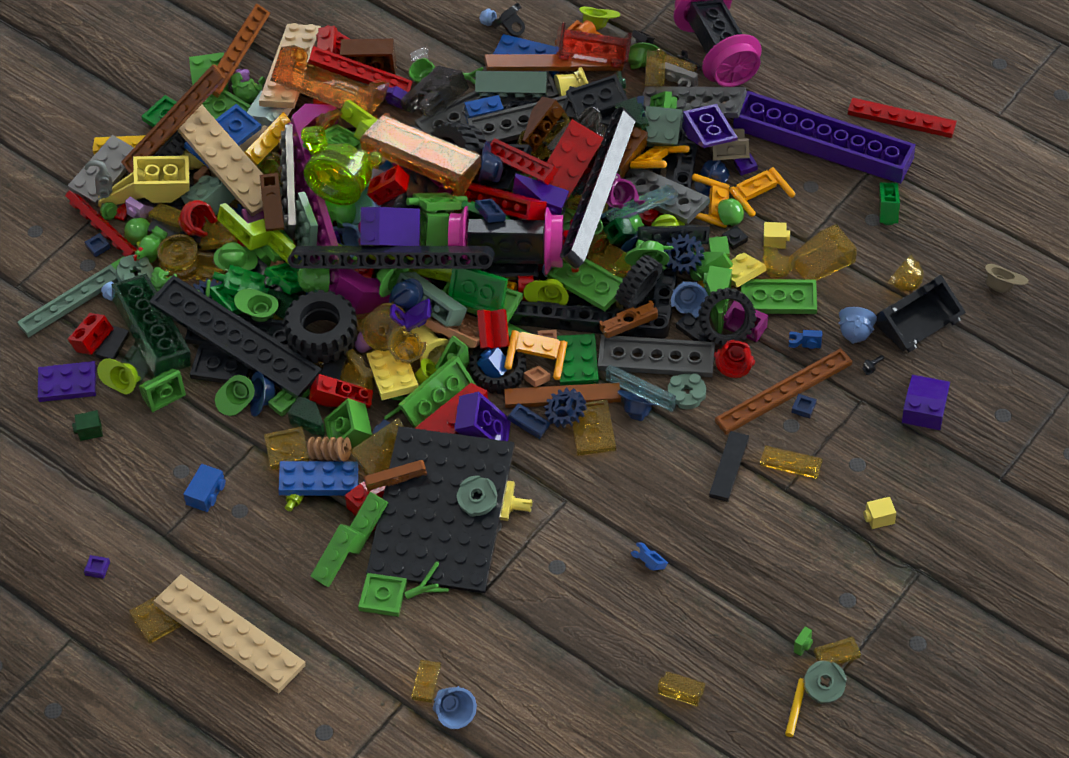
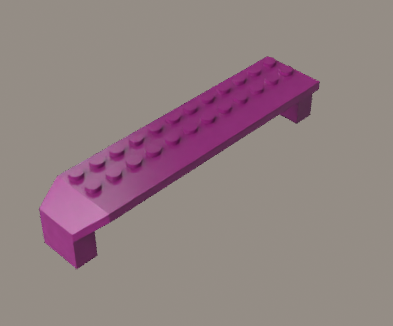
[278,104,391,317]

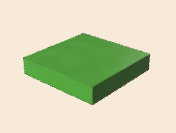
[358,573,408,617]

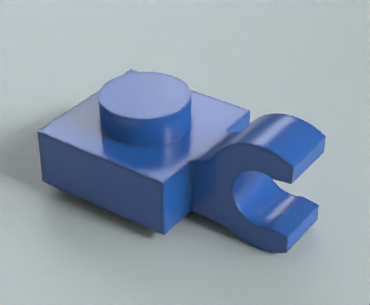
[789,330,822,349]
[631,542,668,571]

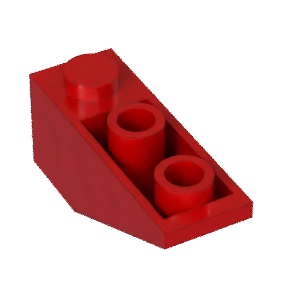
[309,374,373,408]

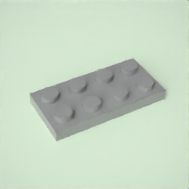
[68,135,134,206]

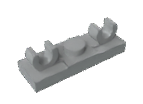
[646,57,698,87]

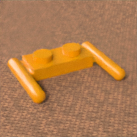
[630,145,690,169]
[729,167,795,217]
[691,174,730,228]
[504,330,568,380]

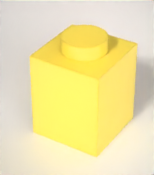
[763,222,790,249]
[864,497,896,529]

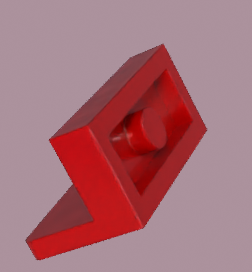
[477,309,510,350]

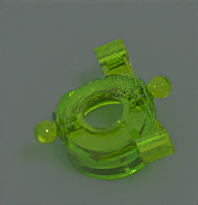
[301,126,382,205]

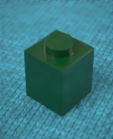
[603,218,637,244]
[72,410,103,441]

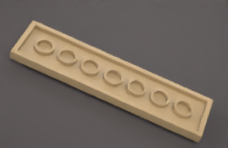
[259,23,321,108]
[177,105,264,217]
[154,574,305,694]

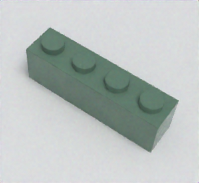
[475,71,547,98]
[396,272,467,327]

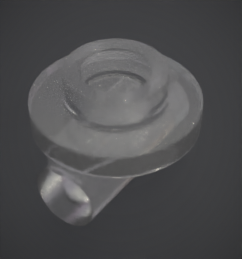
[410,46,429,62]

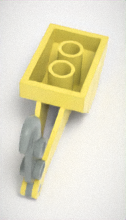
[84,156,190,208]

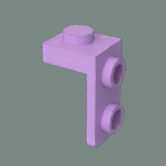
[125,197,154,219]

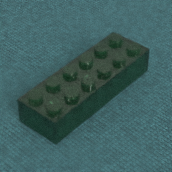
[111,274,191,377]

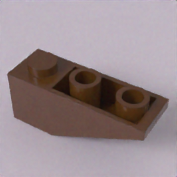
[523,96,565,152]
[260,173,285,232]

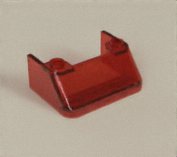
[556,22,632,68]

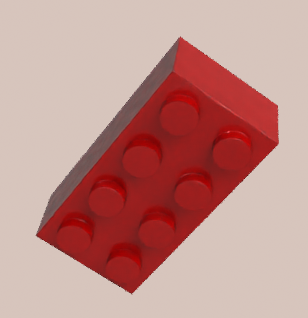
[547,119,604,200]

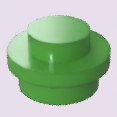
[100,202,118,220]

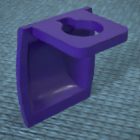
[390,298,432,331]

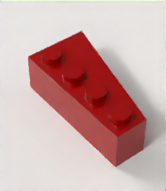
[415,383,488,435]

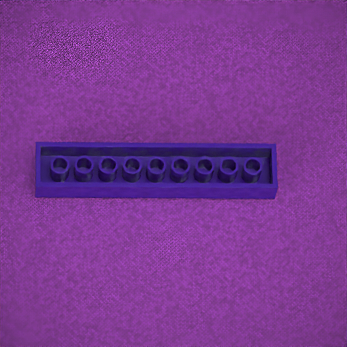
[733,91,916,184]

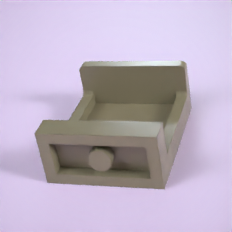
[709,128,750,161]

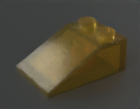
[788,223,857,281]

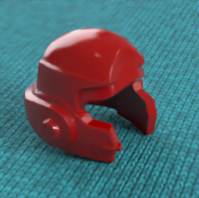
[178,200,218,237]
[714,340,755,378]

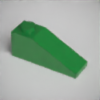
[879,182,900,225]

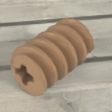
[307,437,351,461]

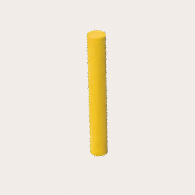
[785,678,805,737]

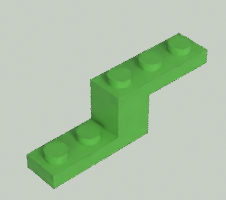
[311,492,388,587]

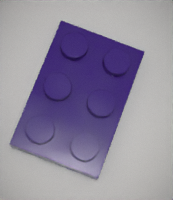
[38,361,96,402]

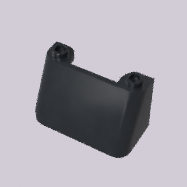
[875,275,966,353]

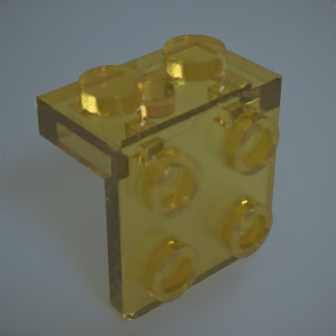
[341,349,374,389]

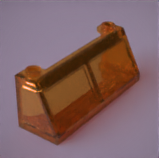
[270,45,390,115]
[360,115,481,196]

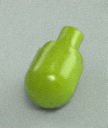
[285,494,304,511]

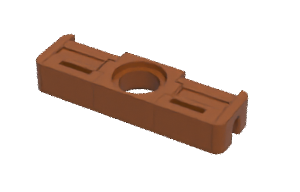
[599,300,658,338]
[364,460,427,491]

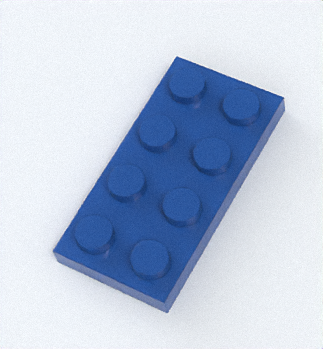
[493,34,568,78]
[184,104,262,169]
[279,461,358,496]

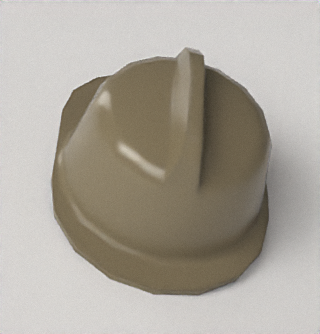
[985,264,1029,293]

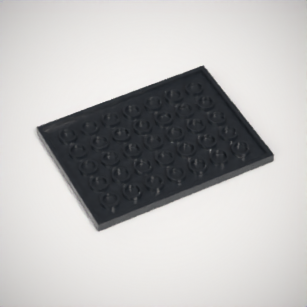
[366,426,515,593]

